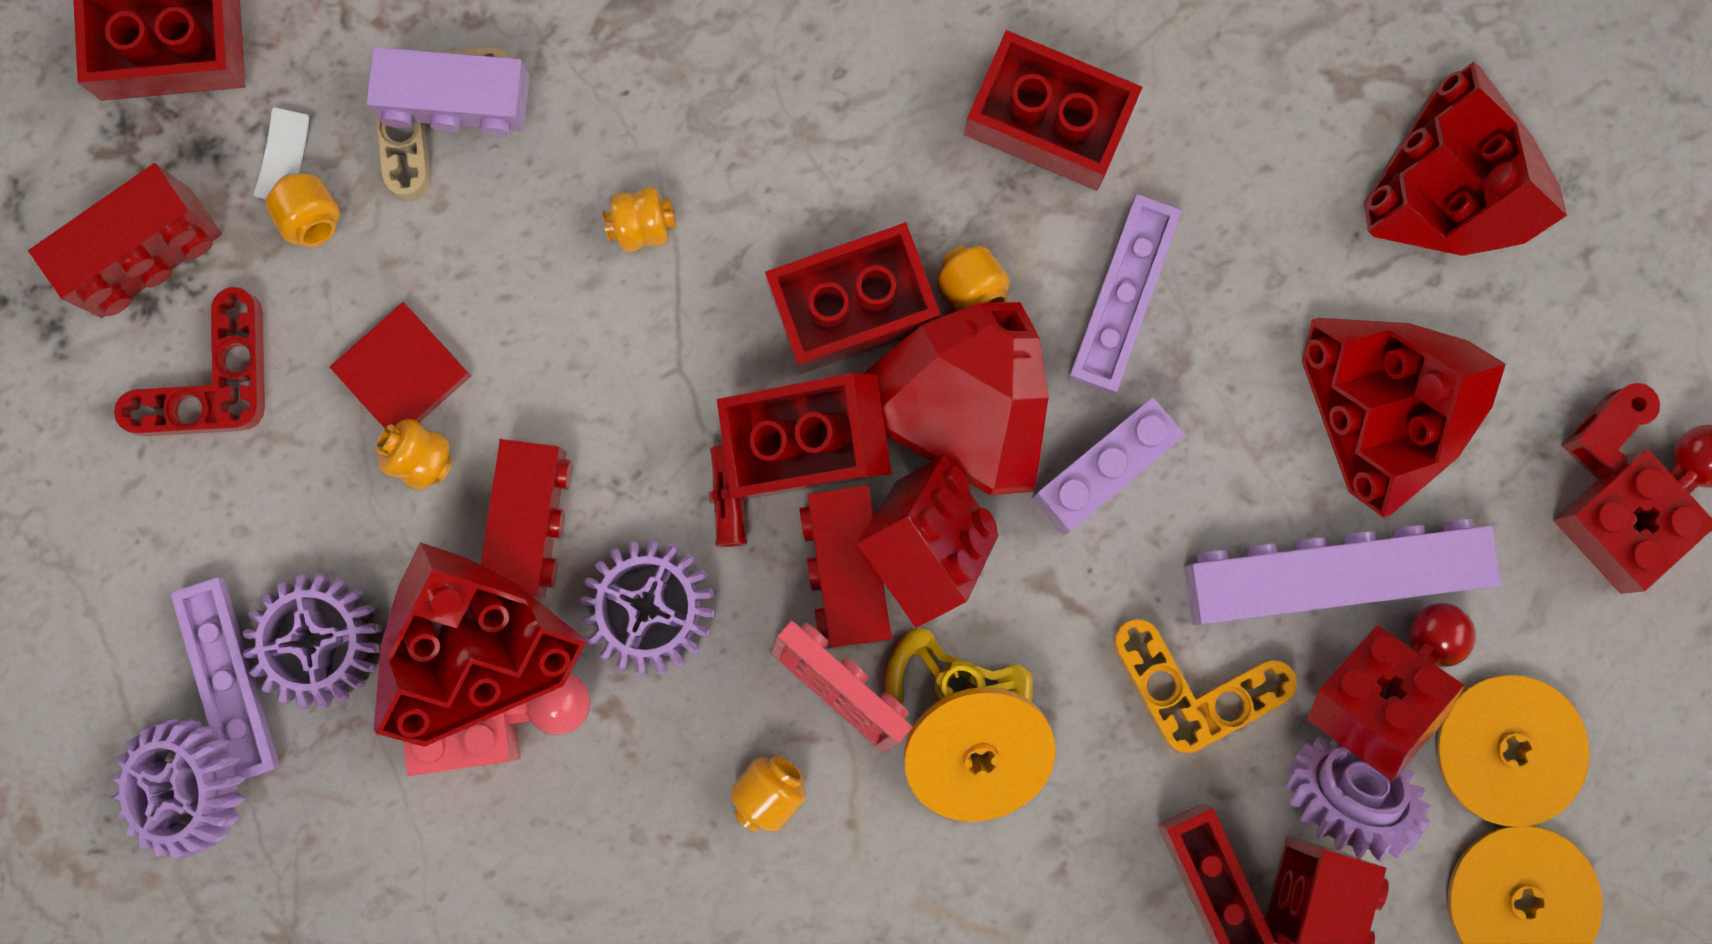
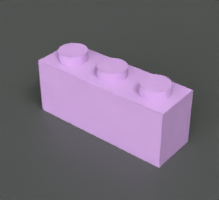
[366,47,530,136]
[1032,397,1186,536]

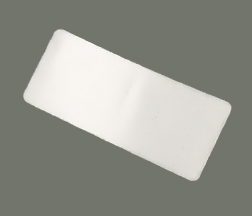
[253,107,309,199]

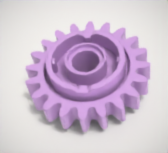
[1286,737,1431,861]

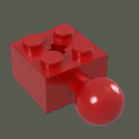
[1553,424,1712,594]
[1307,603,1476,782]

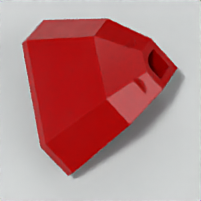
[1364,61,1567,256]
[862,302,1049,495]
[1302,317,1506,518]
[374,542,587,747]

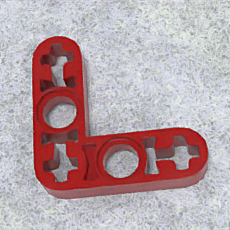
[114,287,265,436]

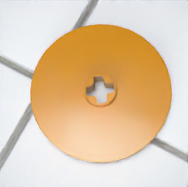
[1436,675,1590,827]
[903,687,1056,822]
[1448,826,1603,944]

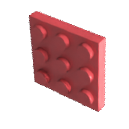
[771,620,913,753]

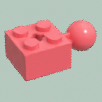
[403,673,591,776]

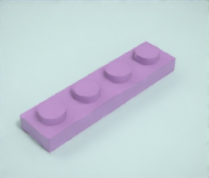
[1068,194,1183,395]
[170,577,281,780]

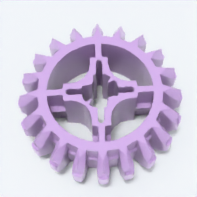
[579,540,716,675]
[242,573,382,709]
[111,719,246,858]

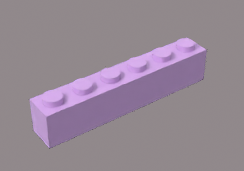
[1184,519,1502,625]

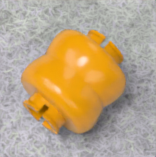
[602,186,677,253]
[375,419,452,490]

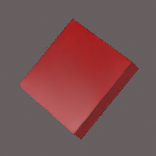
[330,302,471,429]

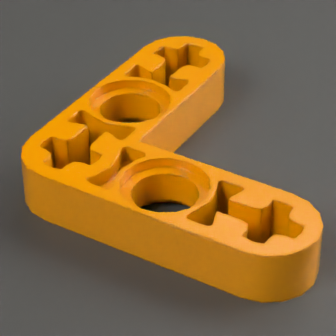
[1113,619,1297,753]

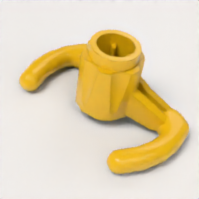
[884,628,1033,705]

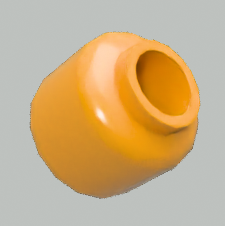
[265,173,340,247]
[938,246,1011,311]
[731,755,806,832]

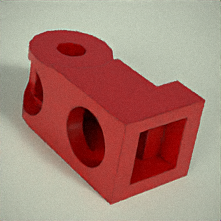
[1561,383,1660,479]

